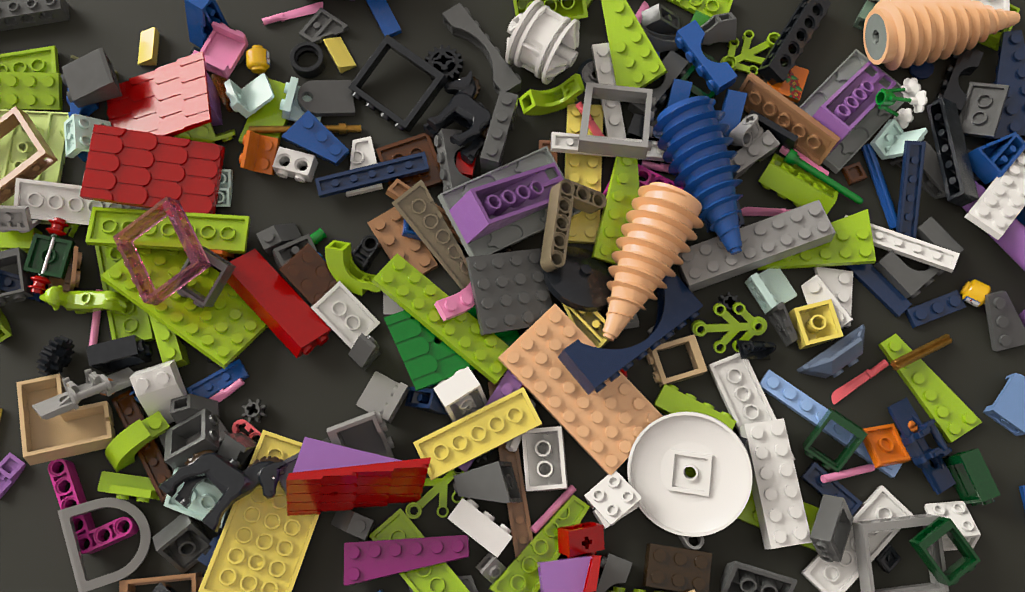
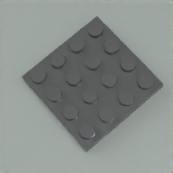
[466,248,552,336]

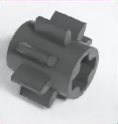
[242,399,267,423]

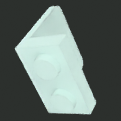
[224,73,274,118]
[279,76,321,122]
[870,118,928,160]

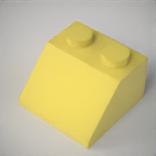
[788,299,844,350]

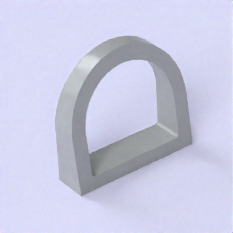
[58,498,151,592]

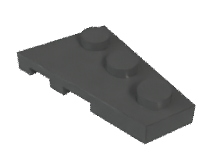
[985,291,1025,351]

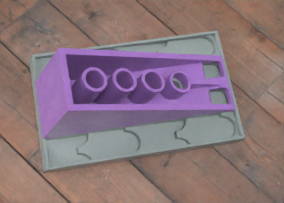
[799,49,904,174]
[438,146,581,257]

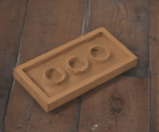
[367,207,438,275]

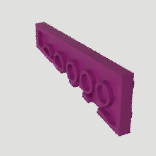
[344,535,470,586]

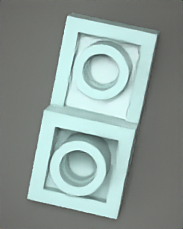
[216,169,233,207]

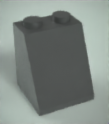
[61,48,123,108]
[453,461,522,503]

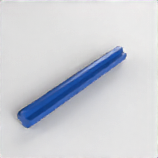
[862,144,897,230]

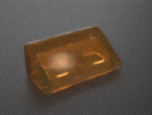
[211,74,234,113]

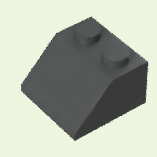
[152,513,212,574]

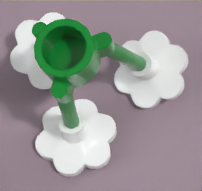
[875,77,927,129]

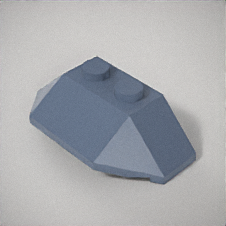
[797,325,866,378]

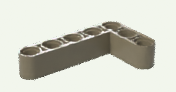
[540,179,607,272]

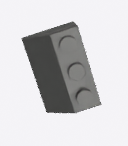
[720,561,797,592]

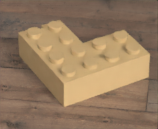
[16,373,116,466]

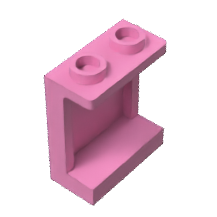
[192,21,249,79]

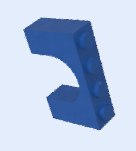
[666,78,747,137]

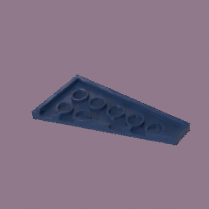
[985,30,1025,142]

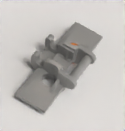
[32,367,134,420]

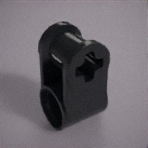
[351,235,381,272]

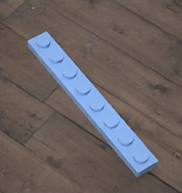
[759,370,903,478]

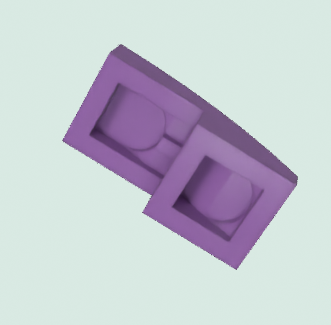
[0,452,26,499]

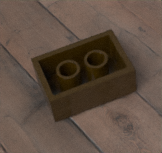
[642,543,712,592]

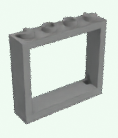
[578,82,656,160]
[852,514,949,592]

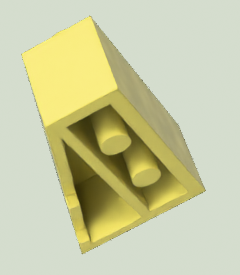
[562,303,609,348]

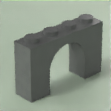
[480,90,518,175]
[873,216,964,299]

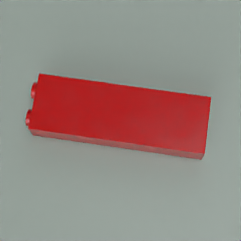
[227,249,331,358]

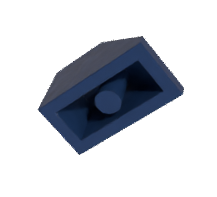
[405,387,447,415]

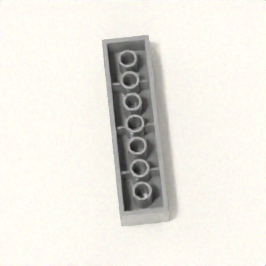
[676,200,836,292]

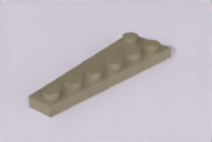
[392,180,470,290]

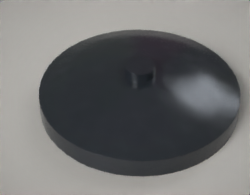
[543,247,614,312]

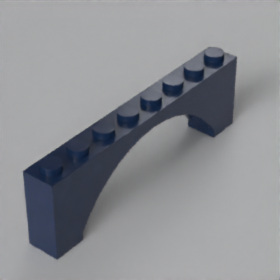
[558,275,703,395]

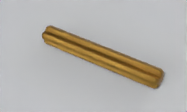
[890,334,953,371]

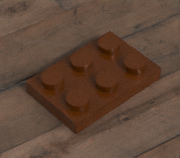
[279,243,338,305]

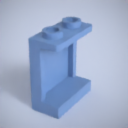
[983,373,1025,436]

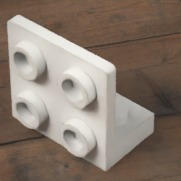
[584,471,642,525]
[924,501,981,551]

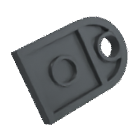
[297,80,355,117]

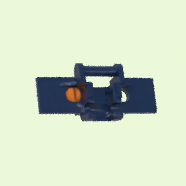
[887,397,956,495]

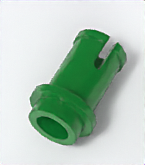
[310,228,327,245]

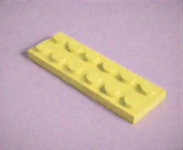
[413,387,542,481]

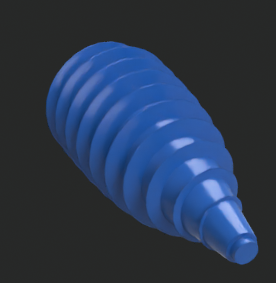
[653,96,743,255]

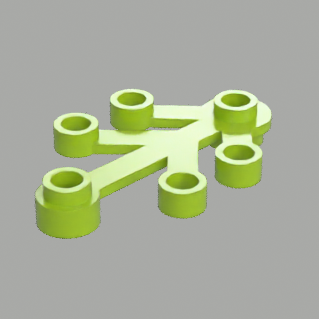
[720,30,780,76]
[691,302,767,353]
[405,469,469,519]

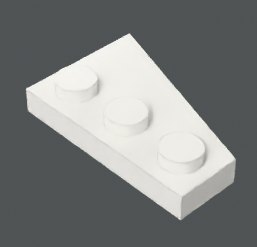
[801,274,853,329]

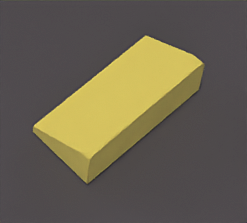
[138,27,160,65]
[323,37,356,74]

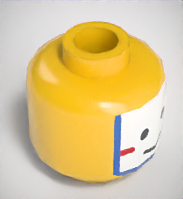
[246,45,270,74]
[960,279,991,307]

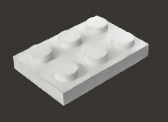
[311,281,380,349]

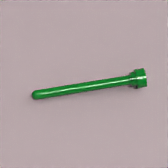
[783,148,864,205]

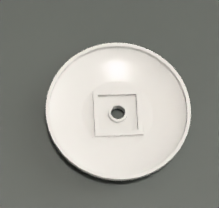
[627,411,753,537]

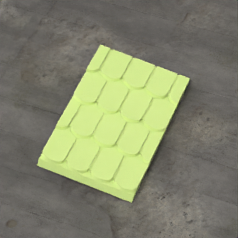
[0,109,69,224]

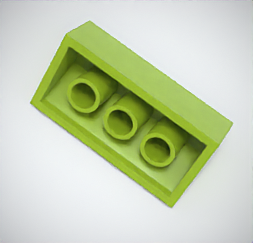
[513,0,588,20]
[758,153,839,214]

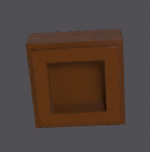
[841,162,868,186]

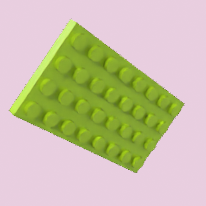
[101,248,268,369]

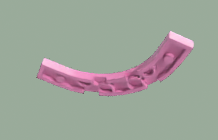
[434,253,496,322]

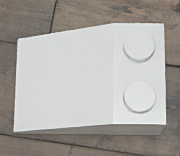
[129,360,188,423]
[433,367,487,422]

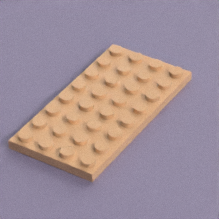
[498,304,663,475]

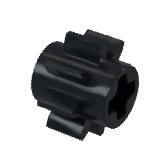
[716,292,740,314]

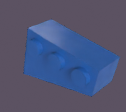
[184,0,228,48]
[281,110,350,166]
[968,132,1025,185]

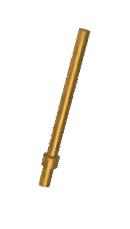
[249,123,361,134]

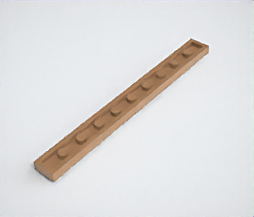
[488,380,533,558]

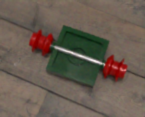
[23,217,75,295]

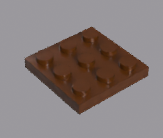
[376,133,443,189]

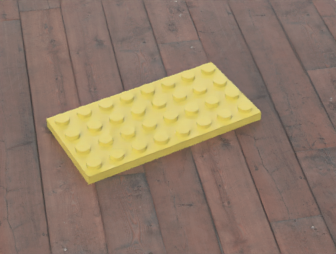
[198,430,319,592]

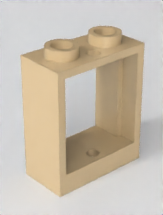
[646,334,708,387]

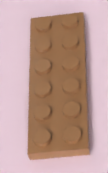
[739,72,841,166]

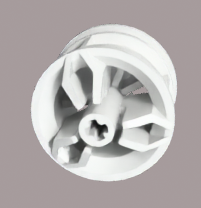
[505,0,580,85]

